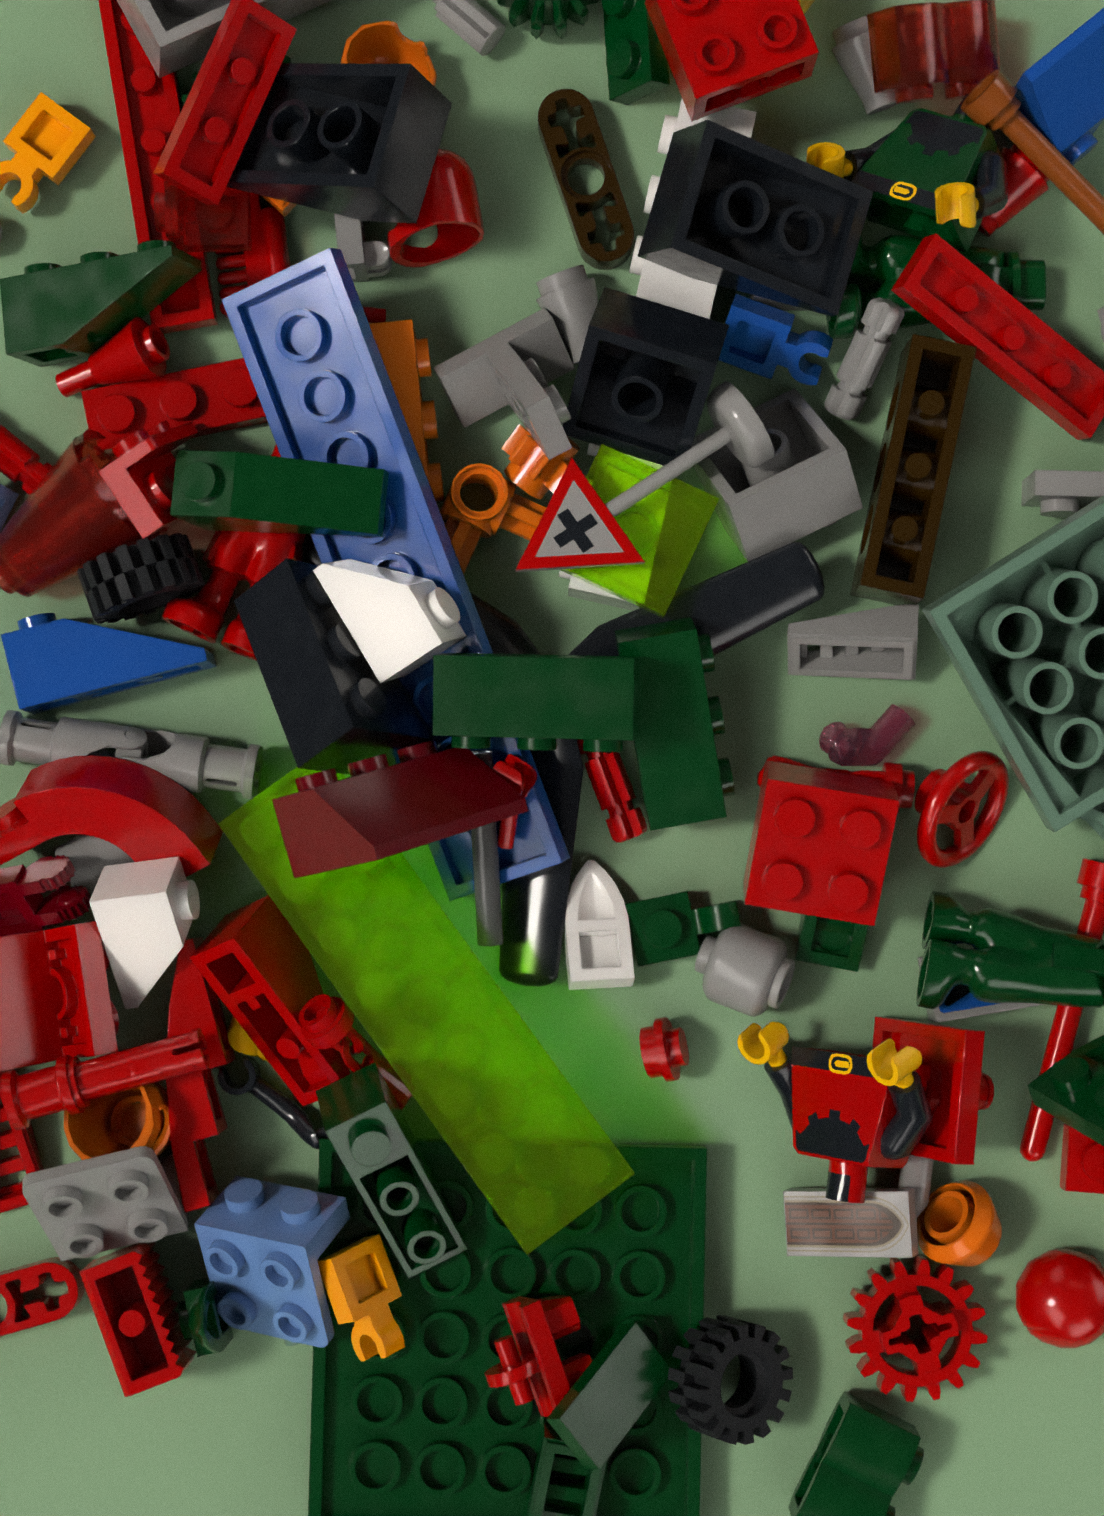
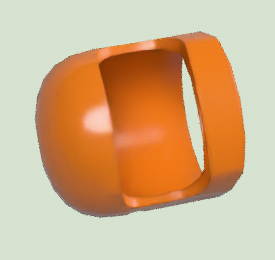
[64,1082,171,1160]

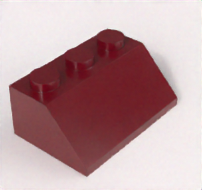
[272,740,528,878]

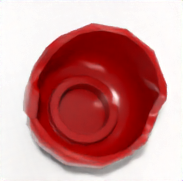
[1016,1248,1104,1348]

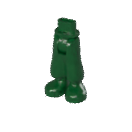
[826,235,1046,339]
[916,891,1104,1009]

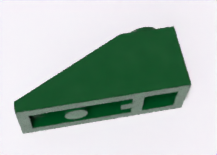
[170,450,389,537]

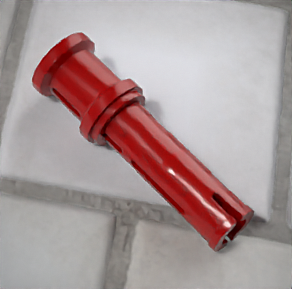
[0,1028,210,1130]

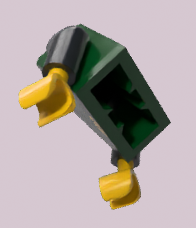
[806,94,1008,252]

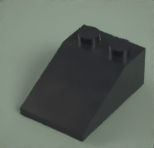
[227,63,452,224]
[638,120,873,316]

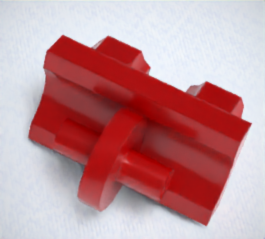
[484,1295,593,1417]

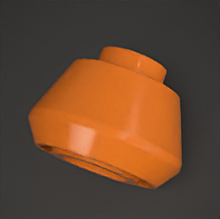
[917,1180,1002,1267]

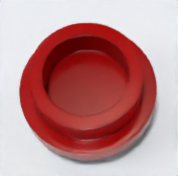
[639,1017,689,1082]

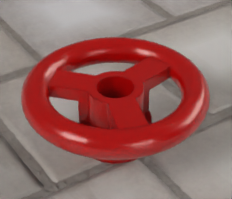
[914,751,1009,868]

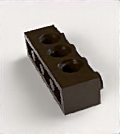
[850,334,976,605]

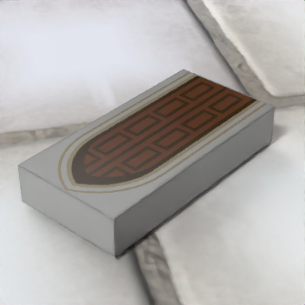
[783,1188,919,1258]

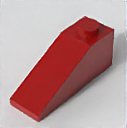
[189,895,351,1106]

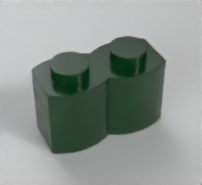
[788,1391,924,1516]

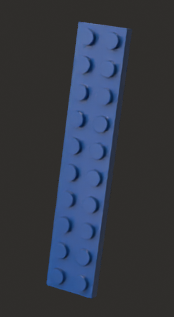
[221,248,570,901]

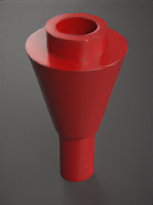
[55,317,170,398]

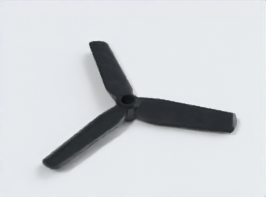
[304,535,825,987]

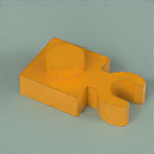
[0,92,96,214]

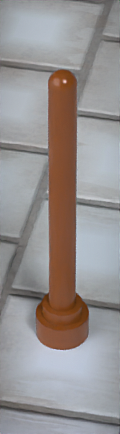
[961,70,1104,235]

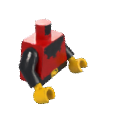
[737,1022,933,1203]

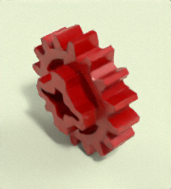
[843,1255,988,1402]

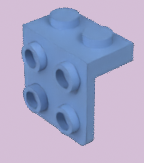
[194,1176,350,1348]

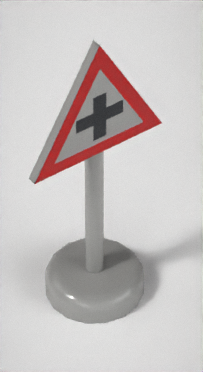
[515,381,775,572]

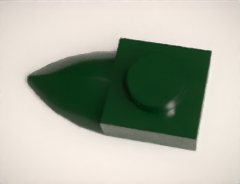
[178,1277,234,1357]

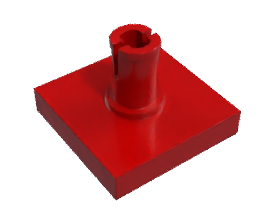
[872,1016,994,1165]

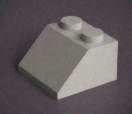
[691,388,863,561]

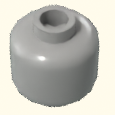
[695,923,795,1017]

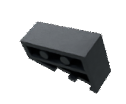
[234,558,437,775]

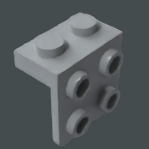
[22,1146,189,1261]

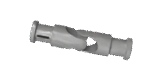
[0,710,263,800]

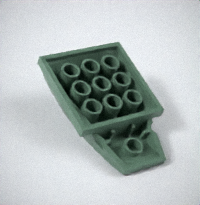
[922,495,1104,841]

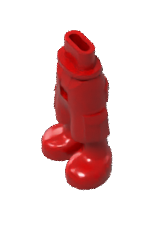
[162,445,306,661]

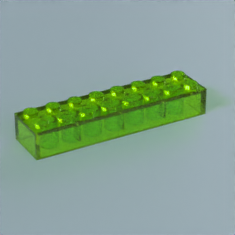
[218,767,635,1255]

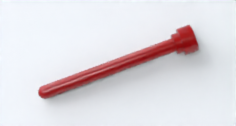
[1020,858,1104,1162]

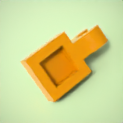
[318,1234,405,1362]

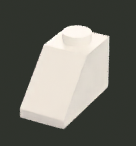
[313,559,466,684]
[89,856,200,1009]

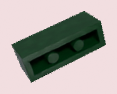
[615,617,735,831]
[433,653,641,752]

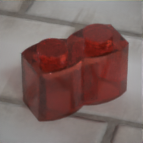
[867,0,1001,104]

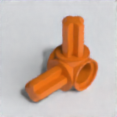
[440,463,547,574]

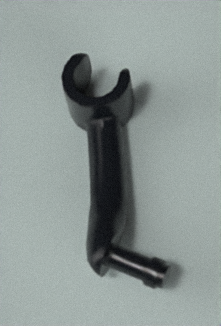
[217,1056,328,1149]

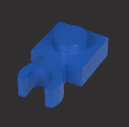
[719,294,833,385]

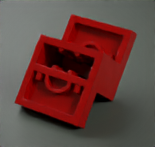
[0,921,119,1071]

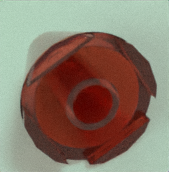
[0,429,169,597]

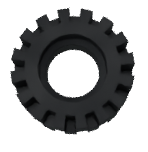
[77,533,205,624]
[668,1315,793,1445]

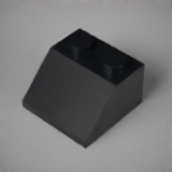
[562,287,729,466]

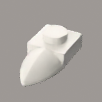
[563,860,635,990]

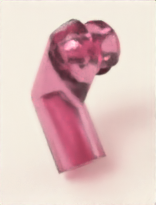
[819,704,915,766]

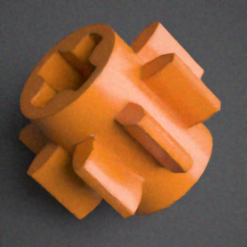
[501,424,580,500]

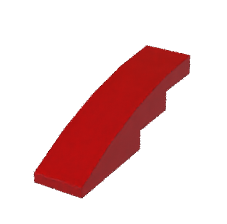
[166,937,236,1212]

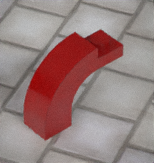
[0,755,223,877]

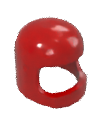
[388,149,485,267]

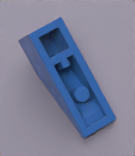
[1,613,217,714]

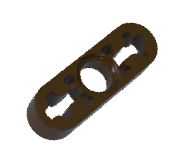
[538,89,634,270]

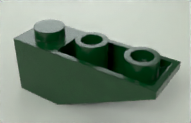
[0,240,202,367]
[316,1062,467,1278]

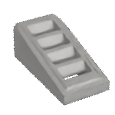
[787,604,919,680]

